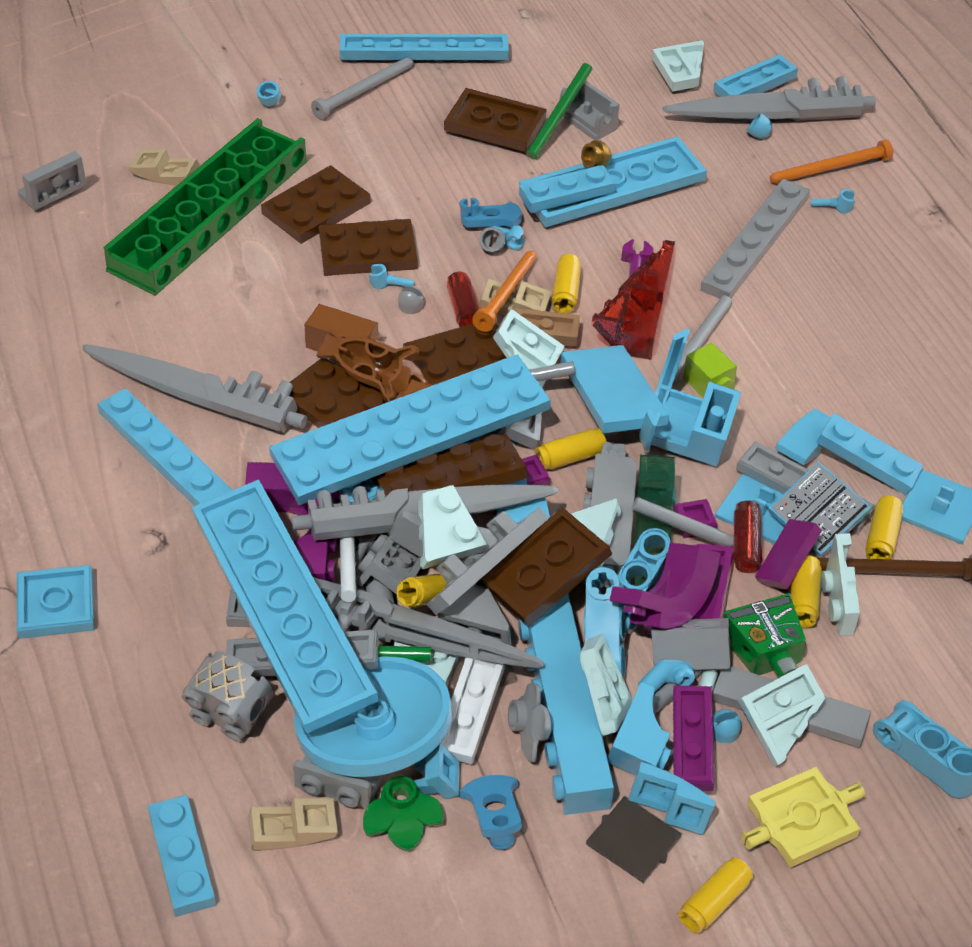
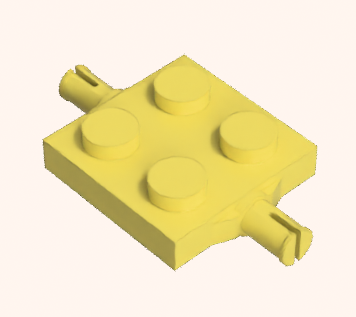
[741,767,865,868]

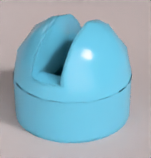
[256,81,281,107]
[747,113,772,139]
[712,709,741,743]

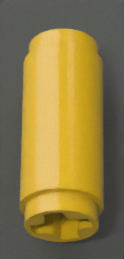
[552,254,582,314]
[535,428,607,470]
[865,495,903,559]
[790,555,822,628]
[397,574,447,607]
[678,857,753,934]

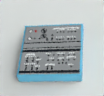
[769,461,871,558]

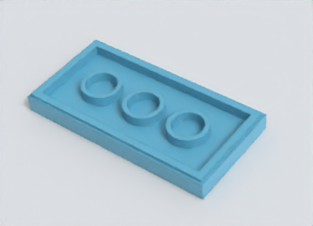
[560,345,669,434]

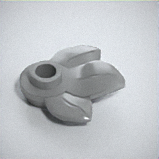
[508,682,551,762]

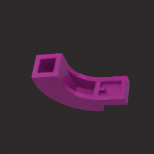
[609,542,721,628]

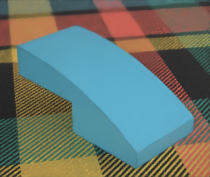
[775,409,831,465]
[628,762,715,835]

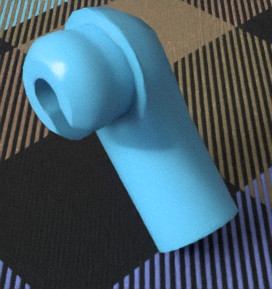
[638,659,695,693]

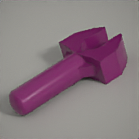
[621,239,654,287]

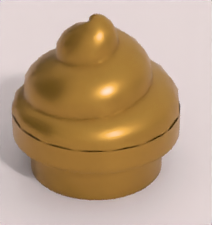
[581,140,612,168]

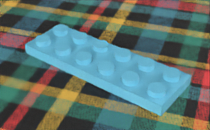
[519,136,707,227]

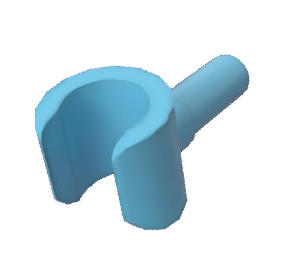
[811,189,855,214]
[486,225,525,250]
[369,264,414,289]

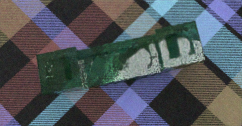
[634,455,675,586]

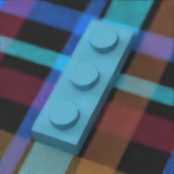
[713,54,798,97]
[519,165,615,213]
[816,413,924,495]
[148,795,216,917]

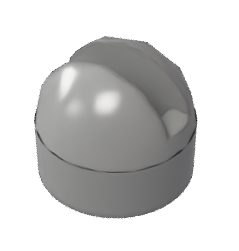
[479,227,506,252]
[398,286,424,314]

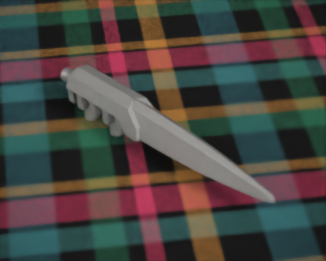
[662,76,876,121]
[83,344,307,433]
[291,485,559,541]
[313,577,544,668]

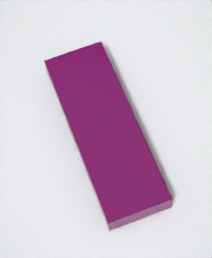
[673,685,714,792]

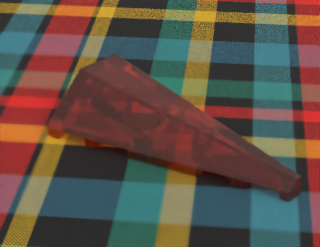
[591,240,675,360]

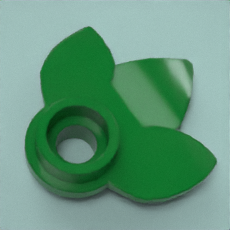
[363,776,443,851]

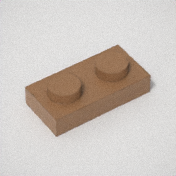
[516,308,580,347]

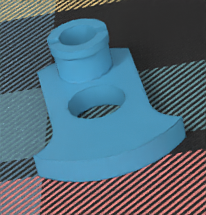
[459,198,522,228]
[460,775,522,850]

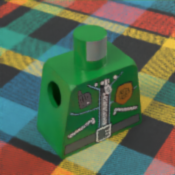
[723,593,806,678]

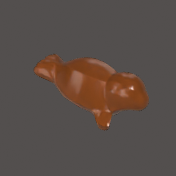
[316,329,428,402]

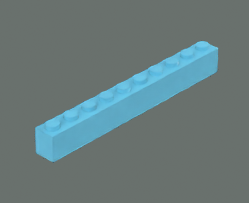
[494,498,614,815]

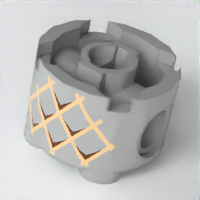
[182,651,273,742]

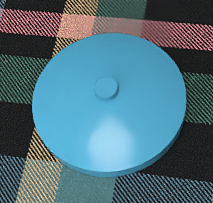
[294,656,452,777]

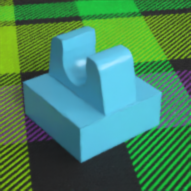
[414,743,460,799]

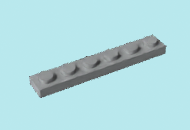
[700,179,810,299]

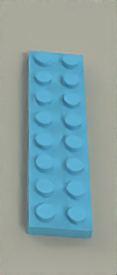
[269,354,551,505]
[191,480,378,734]

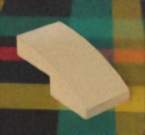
[129,149,200,186]
[478,278,551,315]
[248,798,338,850]

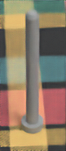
[311,57,413,120]

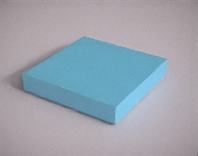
[17,565,94,639]

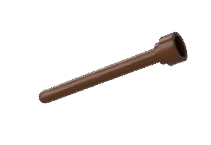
[817,554,972,583]

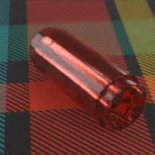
[447,271,479,327]
[733,500,763,573]

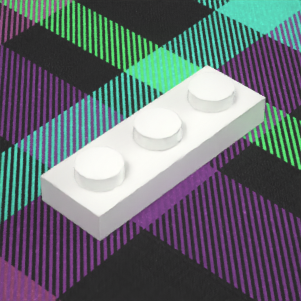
[441,658,505,765]

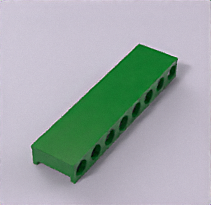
[103,118,307,296]

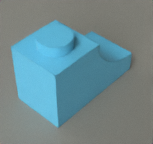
[607,682,671,776]

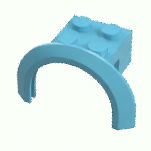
[639,328,741,467]

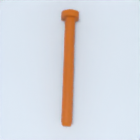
[770,139,893,184]
[472,251,537,332]

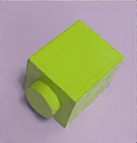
[683,343,737,398]

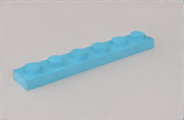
[340,34,509,61]
[97,388,232,506]

